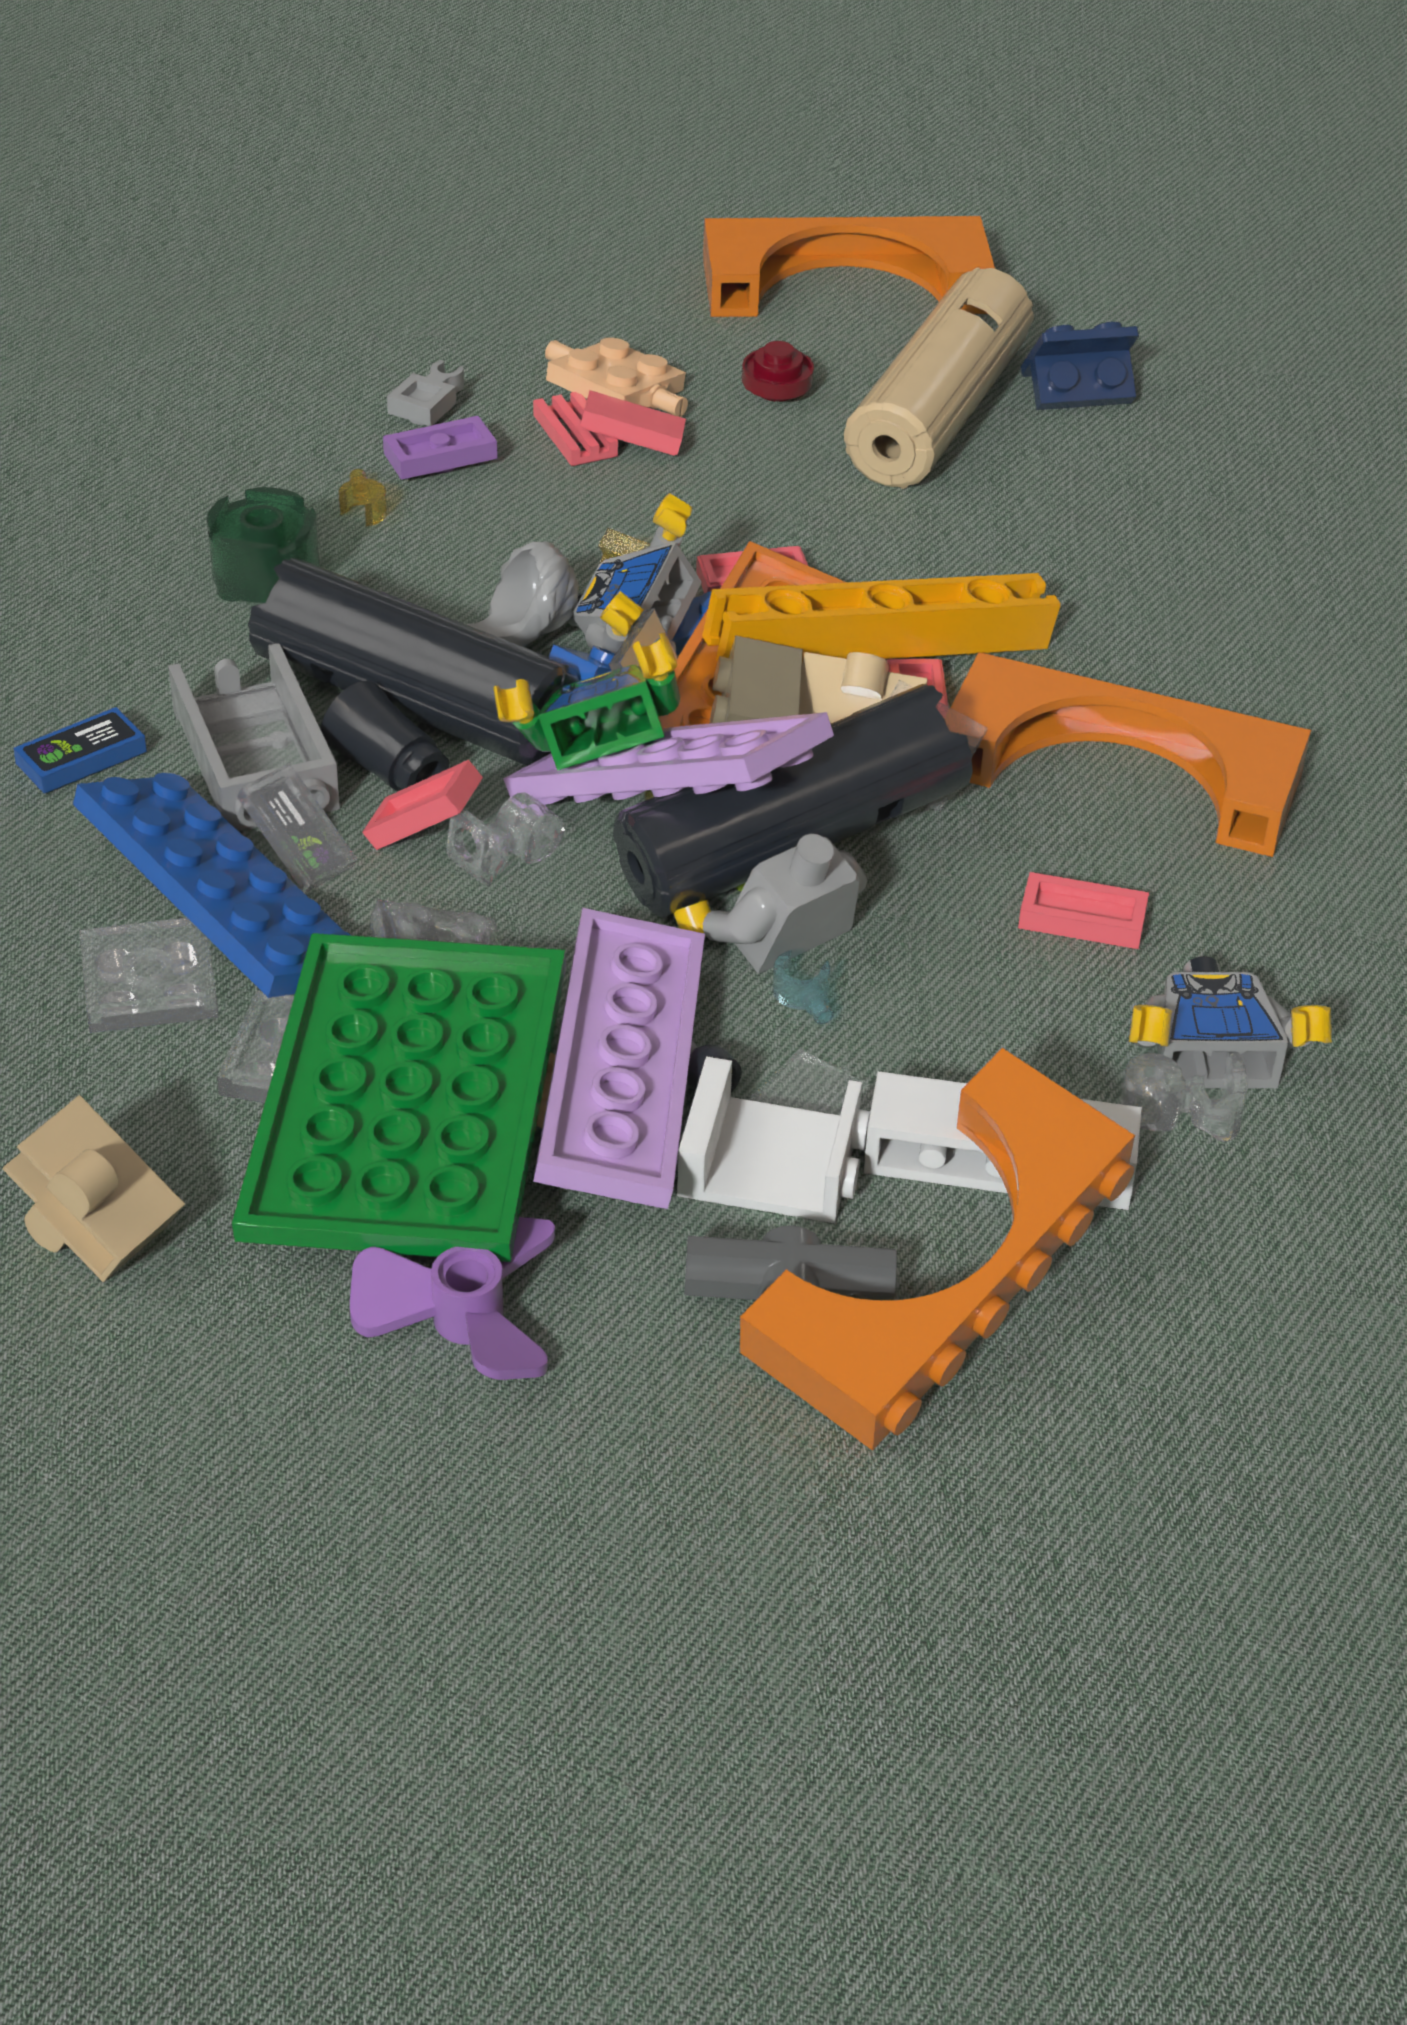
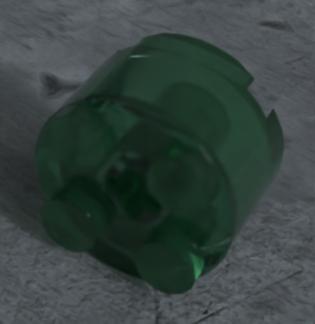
[207,487,320,603]

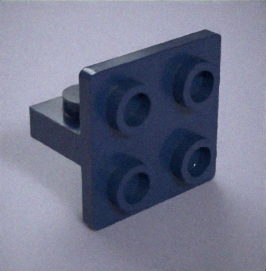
[1021,322,1139,410]

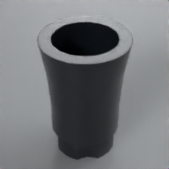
[321,681,449,791]

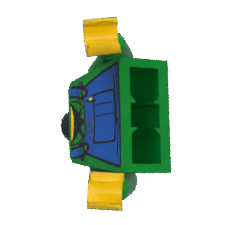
[493,633,680,771]

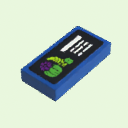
[13,707,147,793]

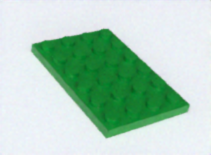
[232,933,566,1262]

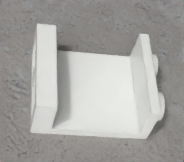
[677,1056,870,1223]

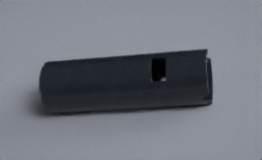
[248,558,579,766]
[613,684,973,919]

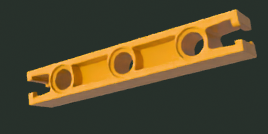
[702,573,1061,663]

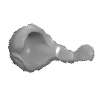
[466,541,579,647]

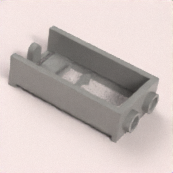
[168,643,340,831]

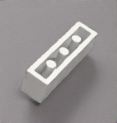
[863,1071,1142,1210]

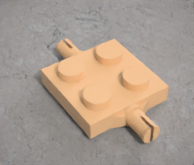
[545,338,688,417]

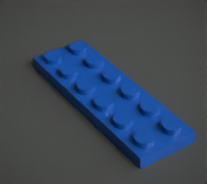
[73,773,352,998]

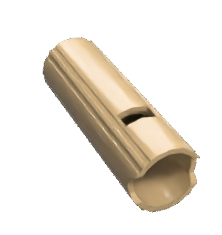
[844,268,1034,489]

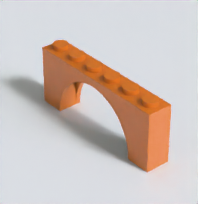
[703,216,995,317]
[945,652,1311,857]
[740,1048,1135,1451]

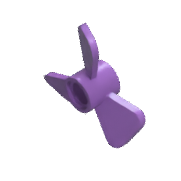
[350,1217,555,1380]

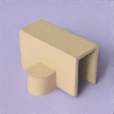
[799,652,928,724]
[2,1095,185,1282]

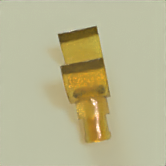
[339,469,387,527]

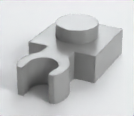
[387,360,464,426]

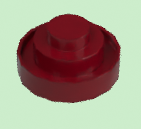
[741,341,814,402]

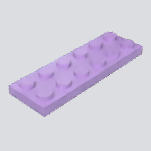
[503,712,834,805]
[533,908,705,1209]

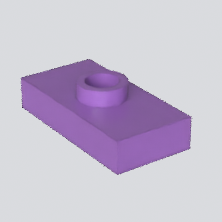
[383,416,497,480]

